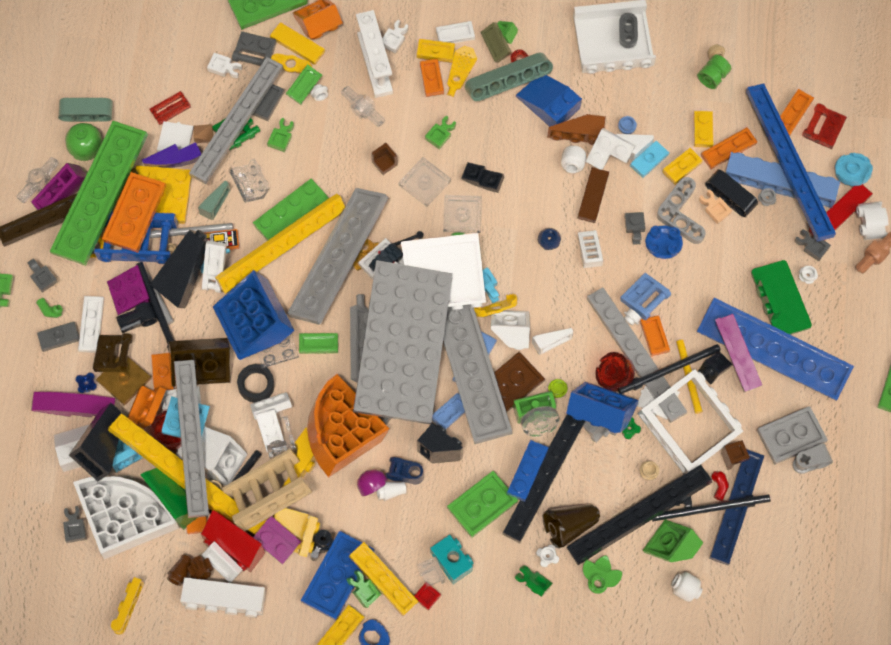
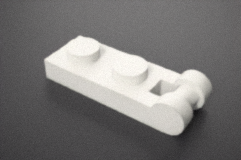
[202,240,227,293]

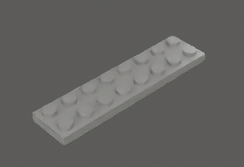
[287,188,388,325]
[443,304,512,444]

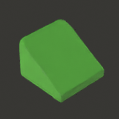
[497,21,518,44]

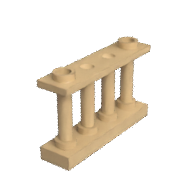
[222,449,312,532]

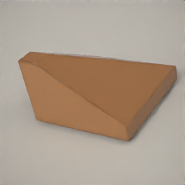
[193,124,213,143]

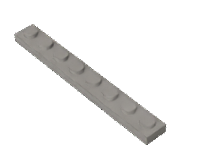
[189,57,283,184]
[587,288,687,423]
[174,360,209,518]

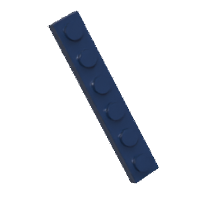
[709,449,764,566]

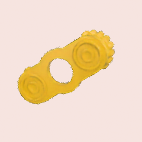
[271,53,312,73]
[474,294,517,317]

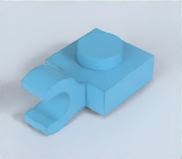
[482,267,499,303]

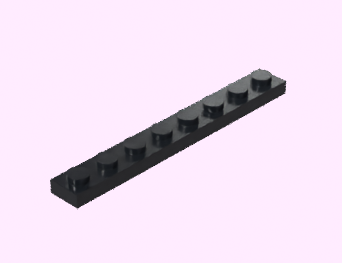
[502,414,586,543]
[566,465,712,565]

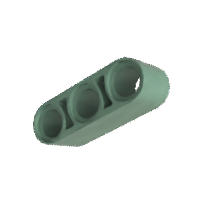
[58,98,113,122]

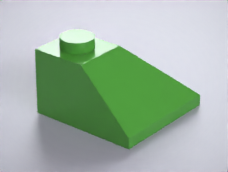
[643,520,703,563]

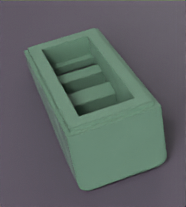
[198,181,231,220]

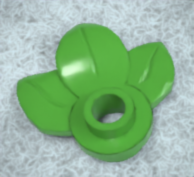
[583,556,622,594]

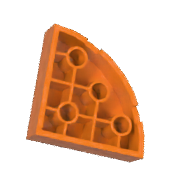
[307,374,389,478]

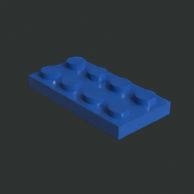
[300,531,375,620]

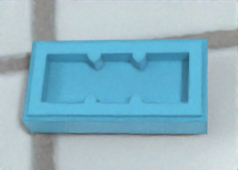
[630,141,670,178]

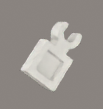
[382,20,408,53]
[207,53,242,78]

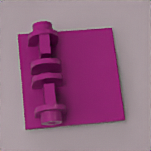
[107,265,150,315]

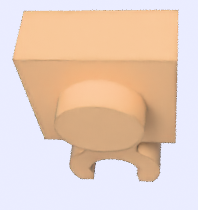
[699,190,732,224]

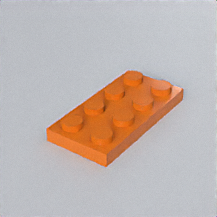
[102,172,167,253]

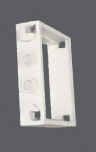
[637,369,743,475]

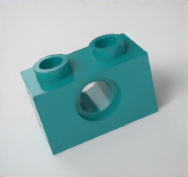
[430,535,474,585]

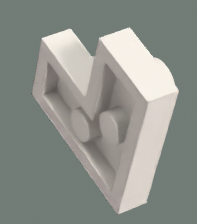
[586,128,636,170]

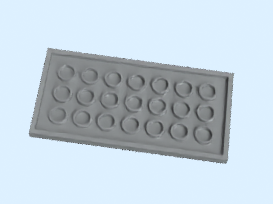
[353,260,452,425]

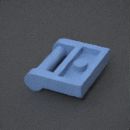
[620,273,671,320]

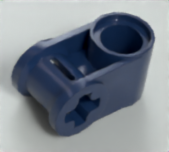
[385,457,424,485]

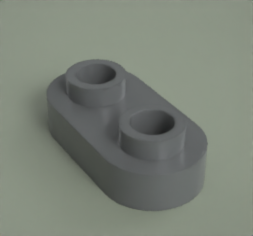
[619,13,638,48]

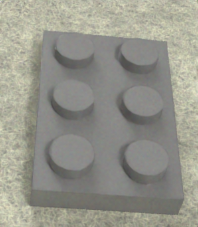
[757,406,828,465]

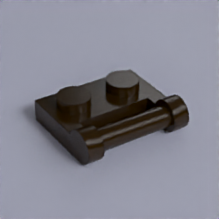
[93,333,133,372]

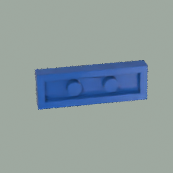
[507,440,549,502]

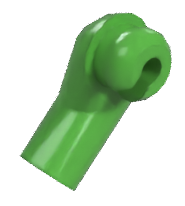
[36,298,63,318]

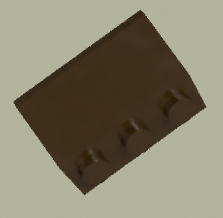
[169,338,230,386]

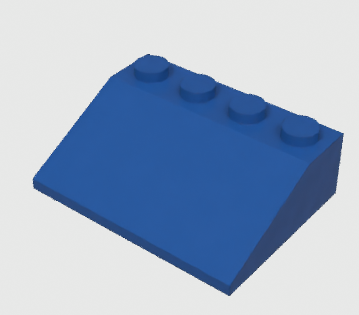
[212,270,295,360]

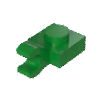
[515,565,553,597]

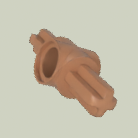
[856,231,891,274]

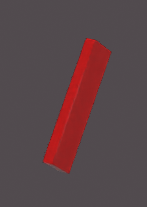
[808,184,873,241]

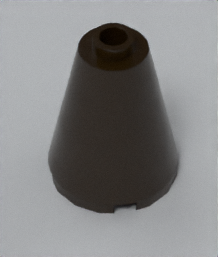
[542,504,600,549]

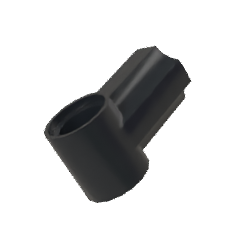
[116,302,157,333]

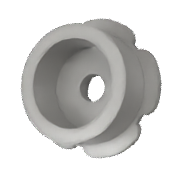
[758,188,777,206]

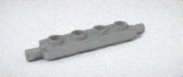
[350,294,368,383]

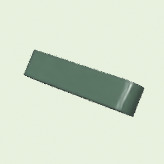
[465,52,553,101]

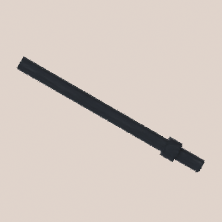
[136,262,174,352]
[617,344,721,394]
[652,494,771,522]

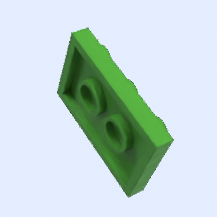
[447,471,518,538]

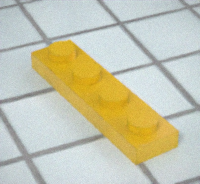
[348,542,418,616]

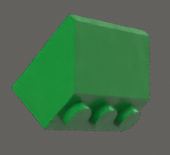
[140,468,198,530]

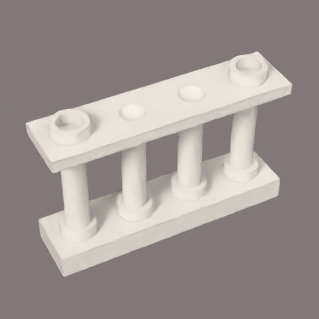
[356,10,393,98]

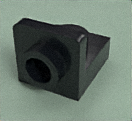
[698,351,733,384]

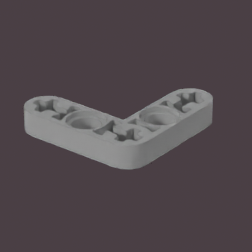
[657,177,706,244]

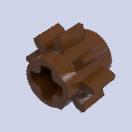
[187,556,214,580]

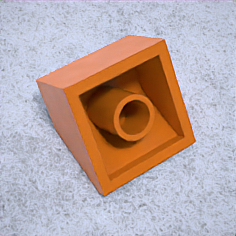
[293,0,343,39]

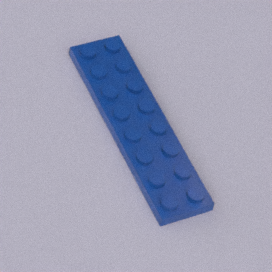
[697,297,854,401]

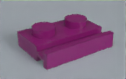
[253,516,301,564]

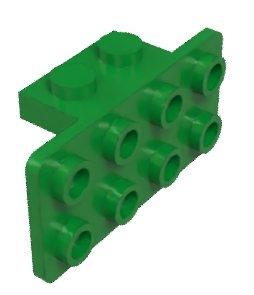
[751,260,812,335]

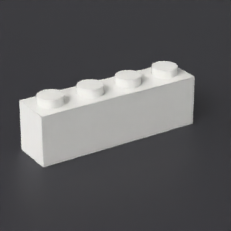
[180,578,266,618]

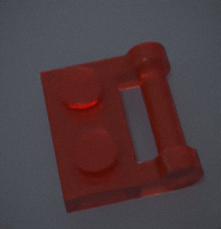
[802,103,847,150]

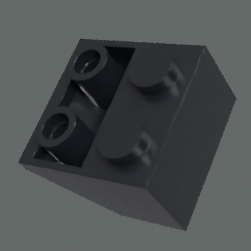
[417,423,463,464]

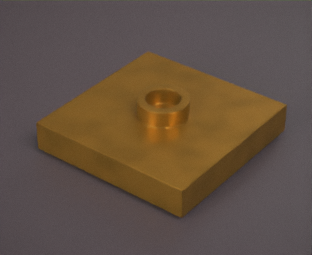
[96,356,152,406]

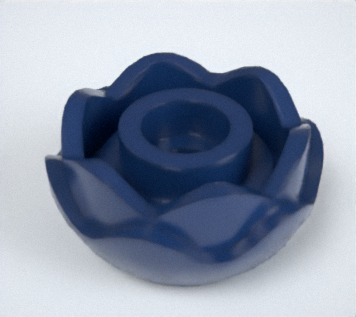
[537,228,561,250]

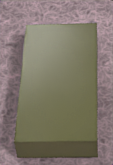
[480,22,512,63]

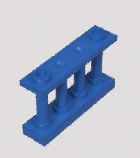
[94,211,178,264]

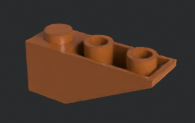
[547,114,606,145]

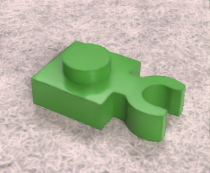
[425,116,456,150]
[267,118,294,152]
[346,571,381,608]

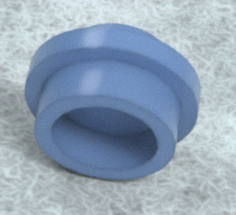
[618,116,637,134]

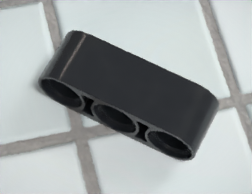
[705,169,758,217]

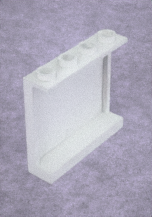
[573,0,656,74]
[401,233,486,310]

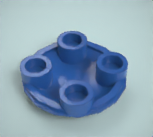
[645,225,683,259]

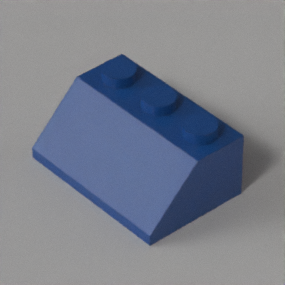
[566,382,639,433]

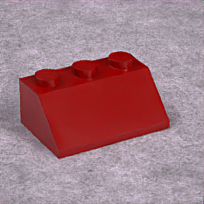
[201,510,265,573]

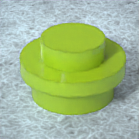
[548,379,568,398]

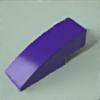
[142,142,201,168]

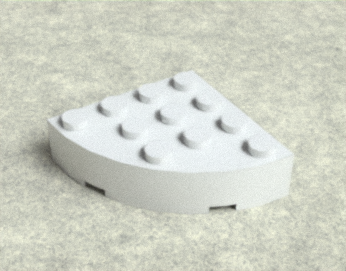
[73,476,179,559]

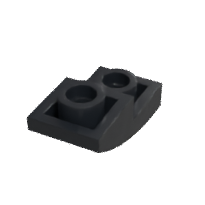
[461,162,505,193]

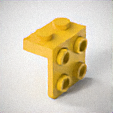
[274,508,320,557]

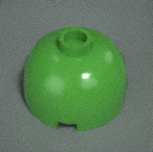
[65,123,103,161]

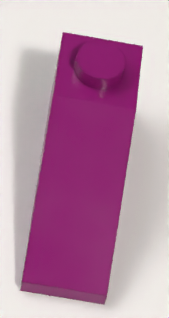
[31,163,87,210]

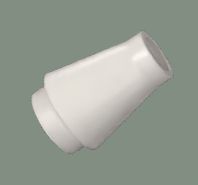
[376,482,406,501]

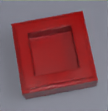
[414,582,441,611]

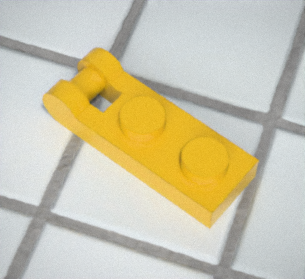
[111,577,144,635]

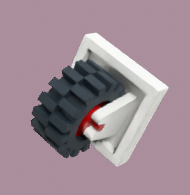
[358,238,404,280]

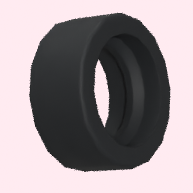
[237,364,275,403]

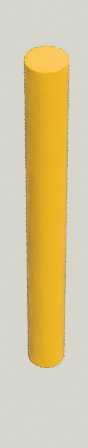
[676,340,703,414]

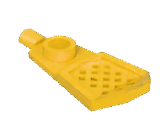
[447,46,477,97]

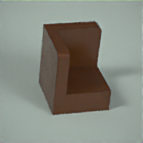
[371,143,398,175]
[721,440,750,470]

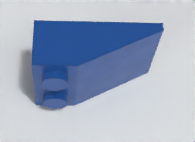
[516,75,582,127]

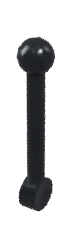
[390,231,424,246]

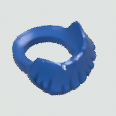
[358,619,390,645]

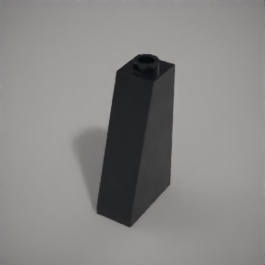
[150,229,208,309]
[69,402,125,482]

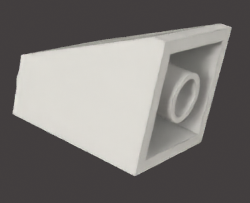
[176,427,247,486]

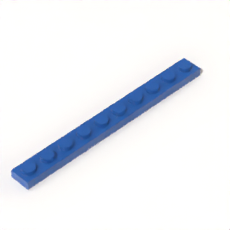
[746,83,836,242]

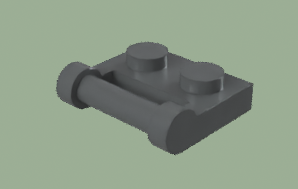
[232,31,277,66]

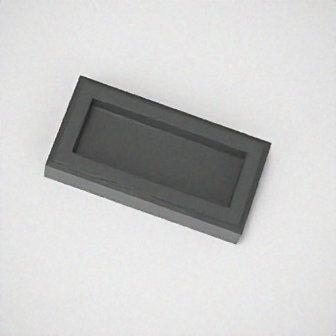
[252,84,285,121]

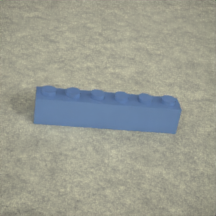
[725,152,840,208]

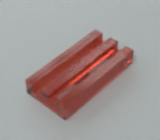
[149,91,191,125]

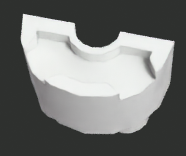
[856,201,889,241]

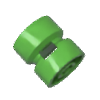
[697,54,732,89]

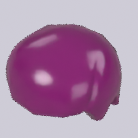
[357,469,387,497]

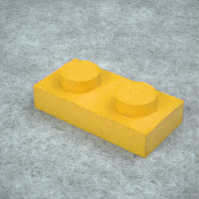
[417,39,455,63]
[693,111,713,148]
[662,148,703,185]

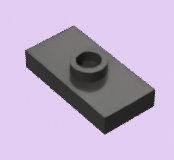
[37,322,79,352]

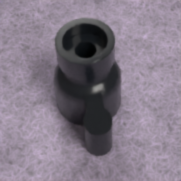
[310,530,333,561]

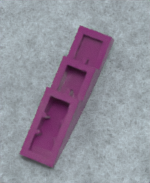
[31,392,115,418]

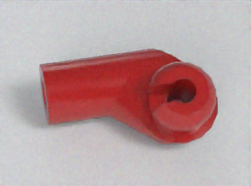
[711,471,729,501]

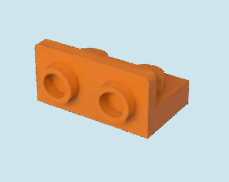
[127,386,166,428]

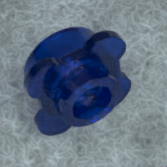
[75,372,97,393]

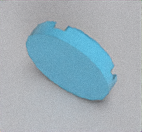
[835,153,873,186]

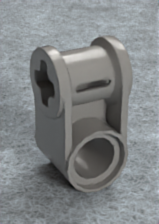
[792,444,833,474]

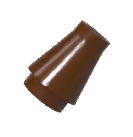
[167,555,192,586]

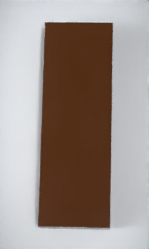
[577,167,609,223]

